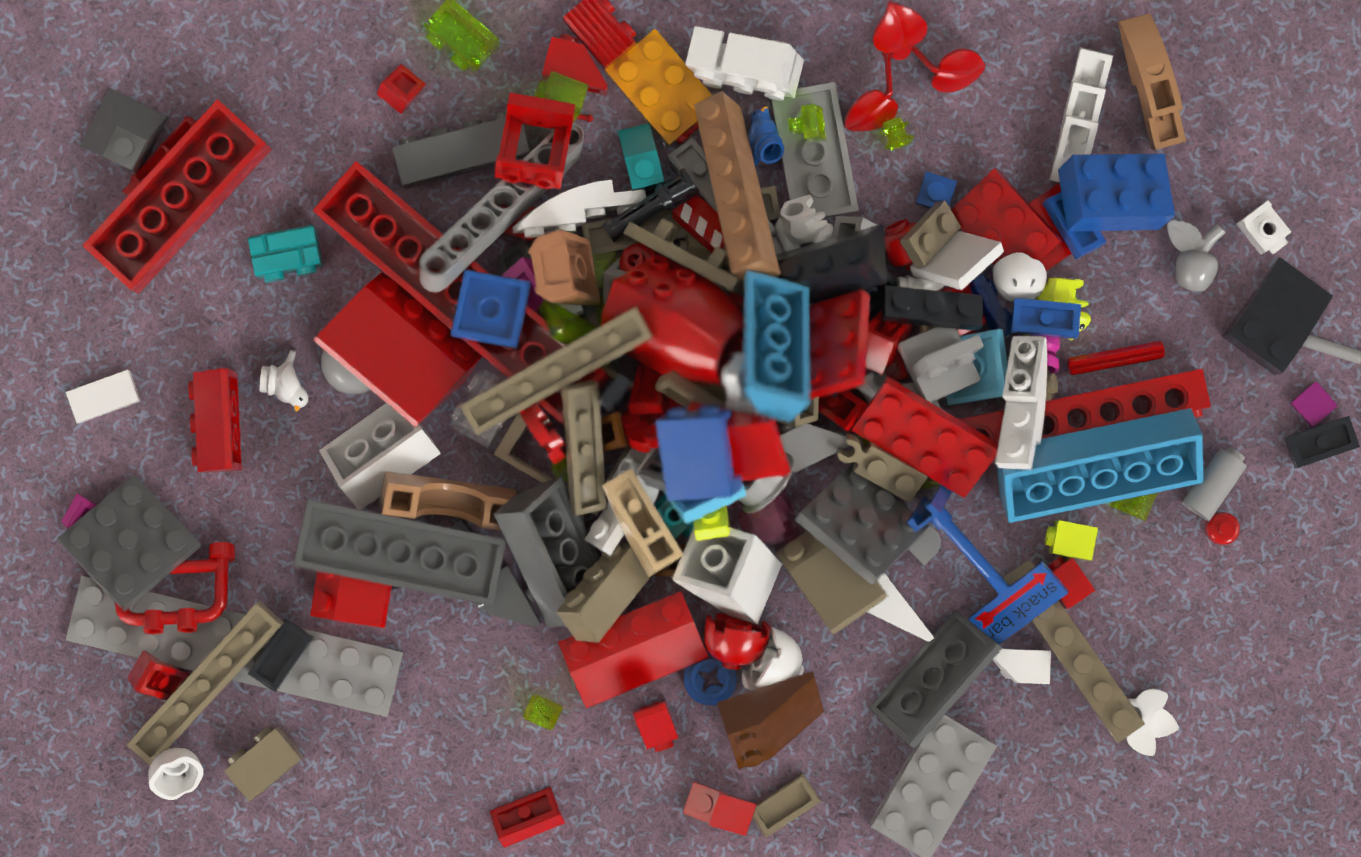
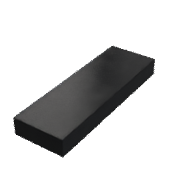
[599,374,631,415]

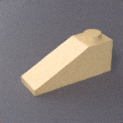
[602,468,683,577]

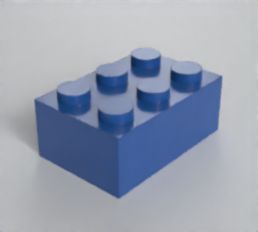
[1058,154,1175,232]

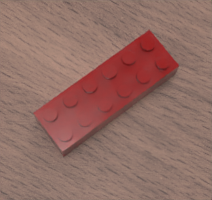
[82,99,272,294]

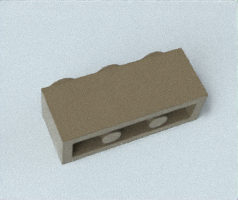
[556,543,651,642]

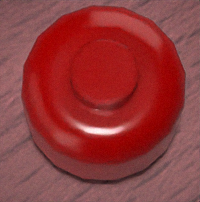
[1205,512,1240,545]

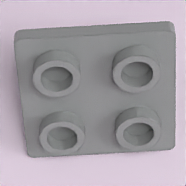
[897,327,984,402]

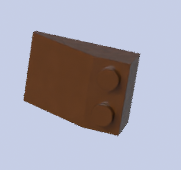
[717,671,824,769]

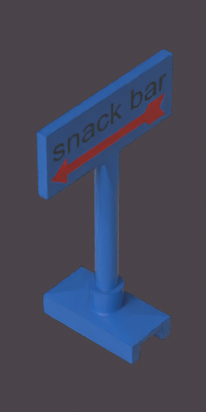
[907,484,1069,645]

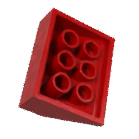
[313,272,482,427]

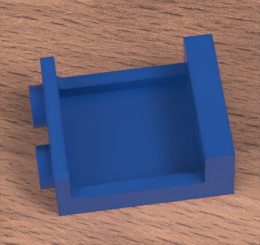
[656,405,743,500]

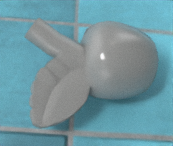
[1167,219,1225,292]

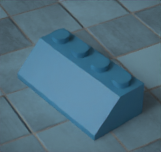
[744,270,809,422]

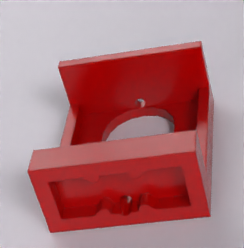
[495,92,576,189]

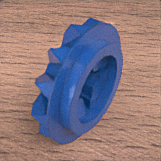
[684,652,737,705]

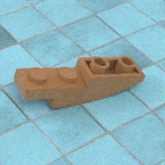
[1118,13,1186,150]

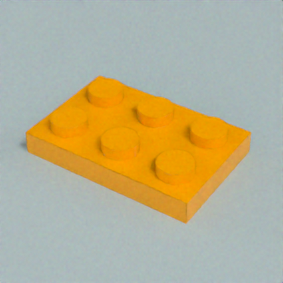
[605,29,713,146]

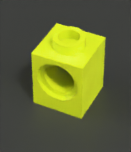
[1045,520,1098,561]

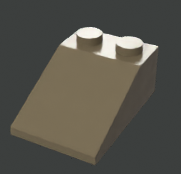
[775,531,889,635]

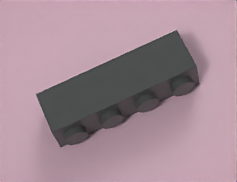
[392,112,531,189]

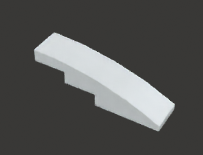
[1050,47,1113,182]

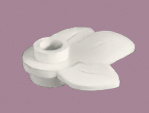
[1126,689,1179,756]

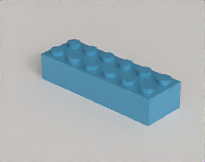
[996,408,1204,523]

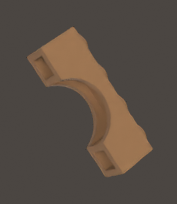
[379,471,517,531]

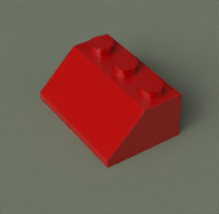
[188,368,242,473]
[310,571,392,628]

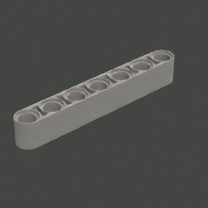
[420,123,584,292]

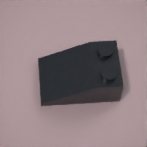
[1222,257,1333,375]

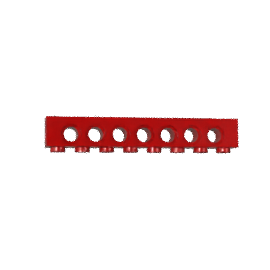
[959,368,1211,460]

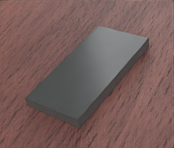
[869,610,1003,749]

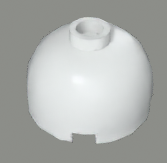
[742,627,804,691]

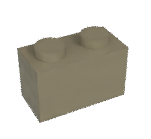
[224,726,305,802]

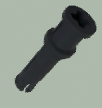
[603,168,700,242]

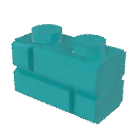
[248,225,324,283]

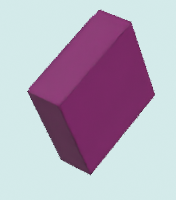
[1289,381,1338,428]

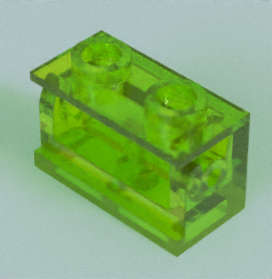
[423,0,500,73]

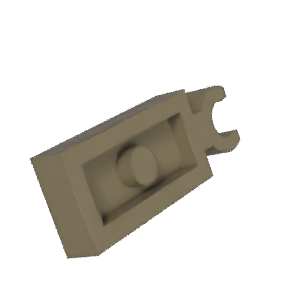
[837,434,928,502]

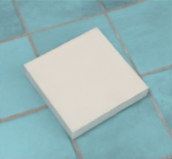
[910,231,1004,290]

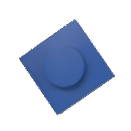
[915,171,957,208]

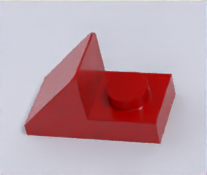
[818,390,867,431]
[127,650,189,700]
[683,782,757,836]

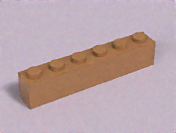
[694,91,780,283]

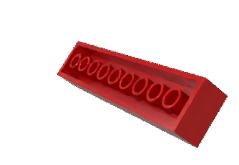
[312,161,610,426]

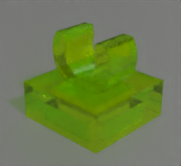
[788,104,826,142]

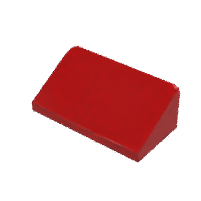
[489,786,565,848]

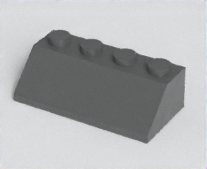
[494,477,599,627]

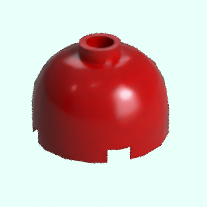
[704,612,771,670]

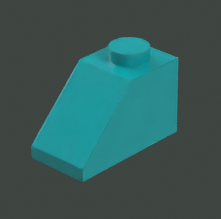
[617,123,665,192]

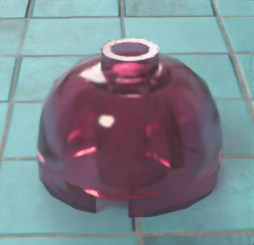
[738,487,799,545]

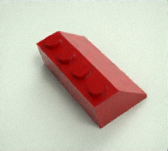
[558,591,709,709]

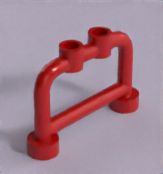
[114,542,235,635]

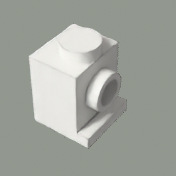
[1236,200,1291,255]

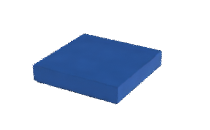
[451,270,531,349]

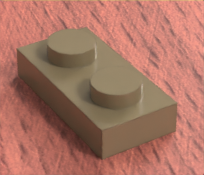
[900,201,961,268]

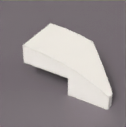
[993,649,1051,684]

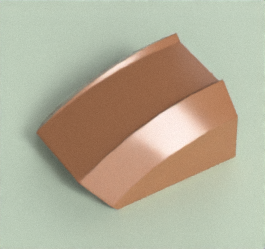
[528,230,601,305]

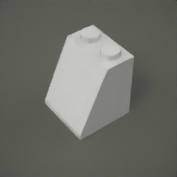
[672,528,782,624]

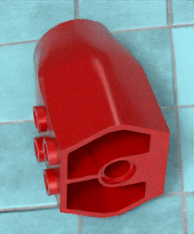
[601,254,745,387]

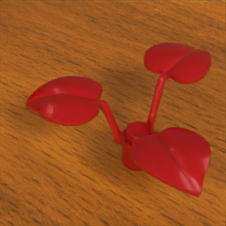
[843,1,986,131]

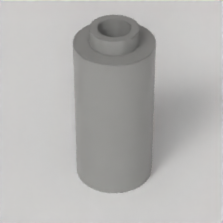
[1182,447,1247,521]

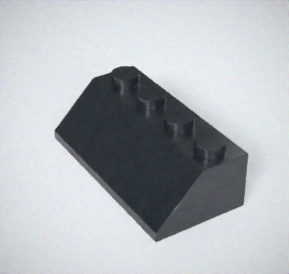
[774,224,886,305]

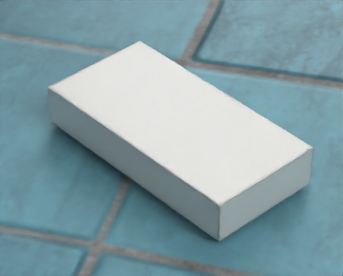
[66,370,141,423]

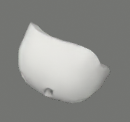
[992,252,1047,302]
[148,748,203,800]

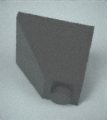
[80,88,168,173]

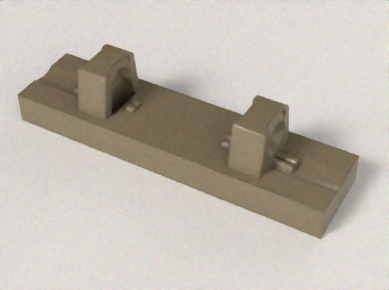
[623,219,745,297]

